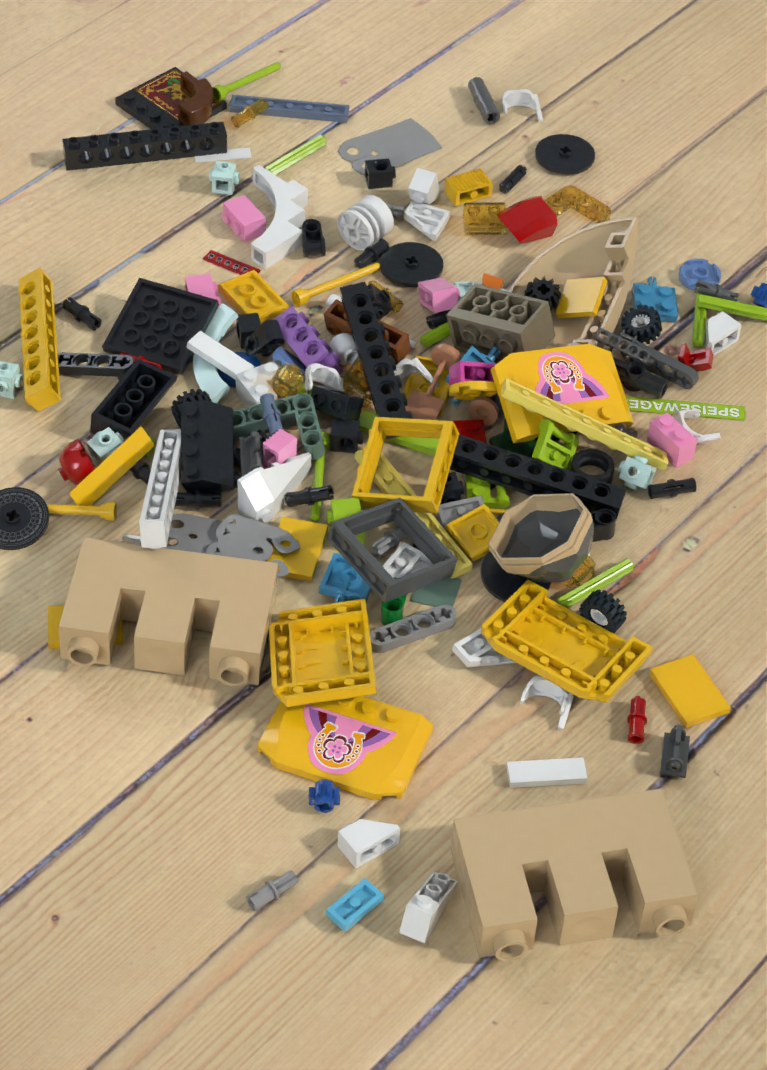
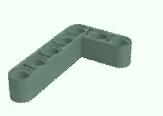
[234,393,325,460]

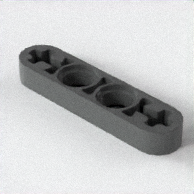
[620,340,699,389]

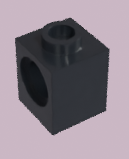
[364,158,396,189]
[236,313,261,349]
[330,419,364,453]

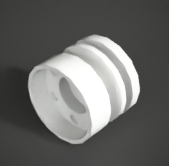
[338,195,394,251]

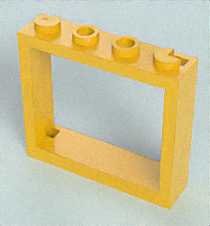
[352,417,459,514]

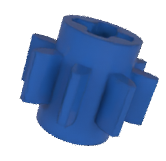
[750,283,767,308]
[308,780,340,813]

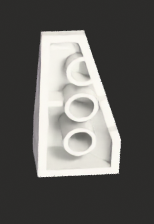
[237,452,311,523]

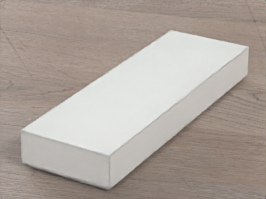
[186,331,254,380]
[506,757,588,788]

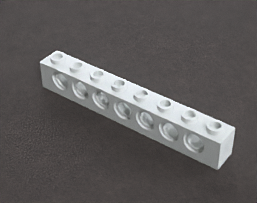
[139,429,181,549]

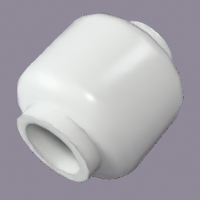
[328,333,359,366]

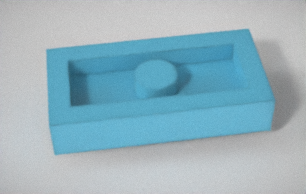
[326,878,384,932]

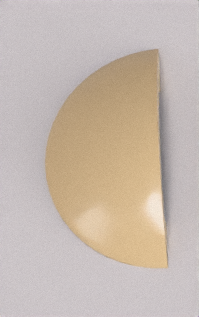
[509,217,639,349]

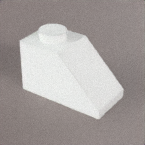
[408,168,440,204]
[705,311,742,357]
[338,819,400,869]

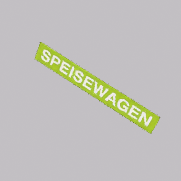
[625,396,745,420]

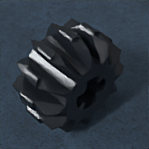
[524,276,561,312]

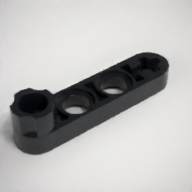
[58,352,134,381]

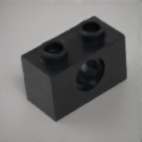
[311,385,364,421]

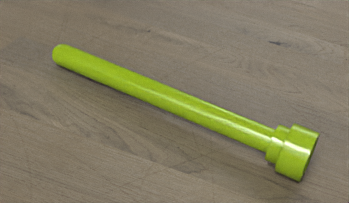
[212,62,281,102]
[310,432,330,522]

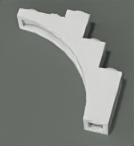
[251,165,308,270]

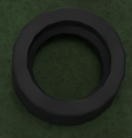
[570,449,615,484]

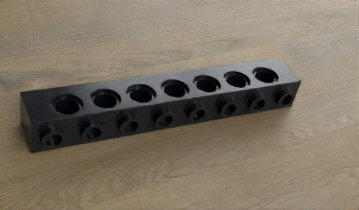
[62,122,227,171]
[340,281,413,440]
[450,434,627,520]

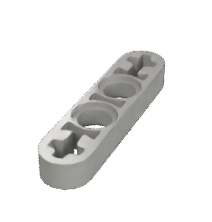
[370,605,456,653]

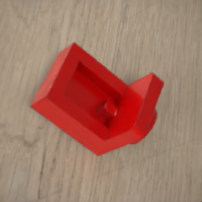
[678,343,714,372]

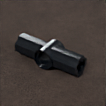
[613,357,669,399]

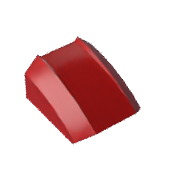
[497,196,558,244]

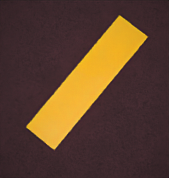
[69,426,155,506]

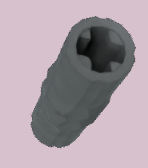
[468,77,500,125]

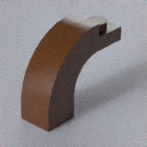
[178,71,213,126]

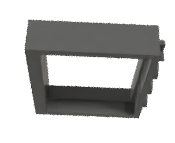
[328,498,458,603]

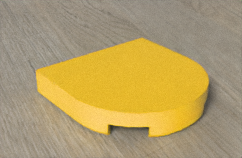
[449,381,498,401]

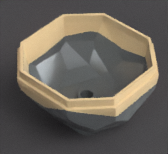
[489,493,594,583]

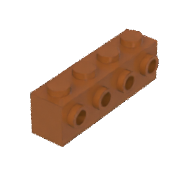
[324,299,411,365]

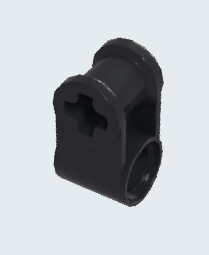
[302,219,326,258]
[244,319,285,357]
[590,509,616,542]

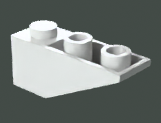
[399,871,458,943]

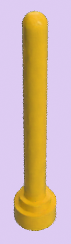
[291,263,380,307]
[47,502,117,521]

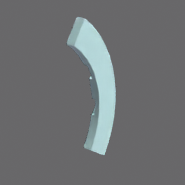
[193,303,239,403]

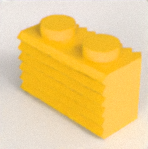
[444,168,493,207]

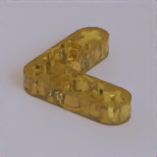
[544,185,611,223]

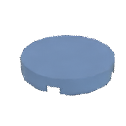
[679,259,721,290]
[272,347,307,383]

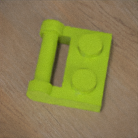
[532,419,579,470]
[464,474,510,509]

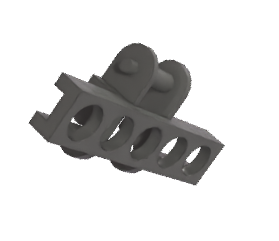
[595,328,652,365]

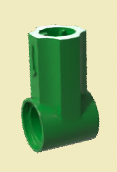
[381,577,407,626]

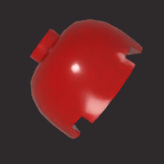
[58,439,95,485]

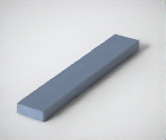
[230,95,349,123]

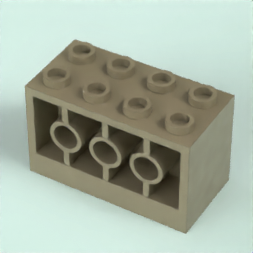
[446,284,555,361]

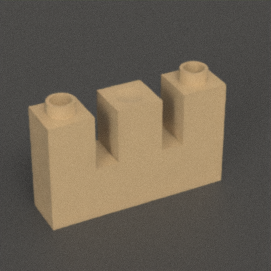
[59,538,278,687]
[451,789,698,961]

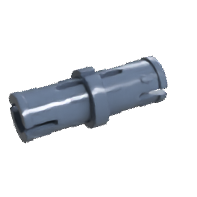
[259,393,283,437]

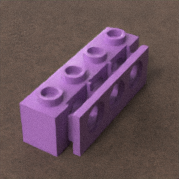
[275,306,343,386]

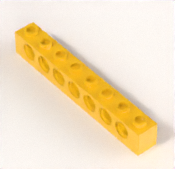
[18,268,61,412]

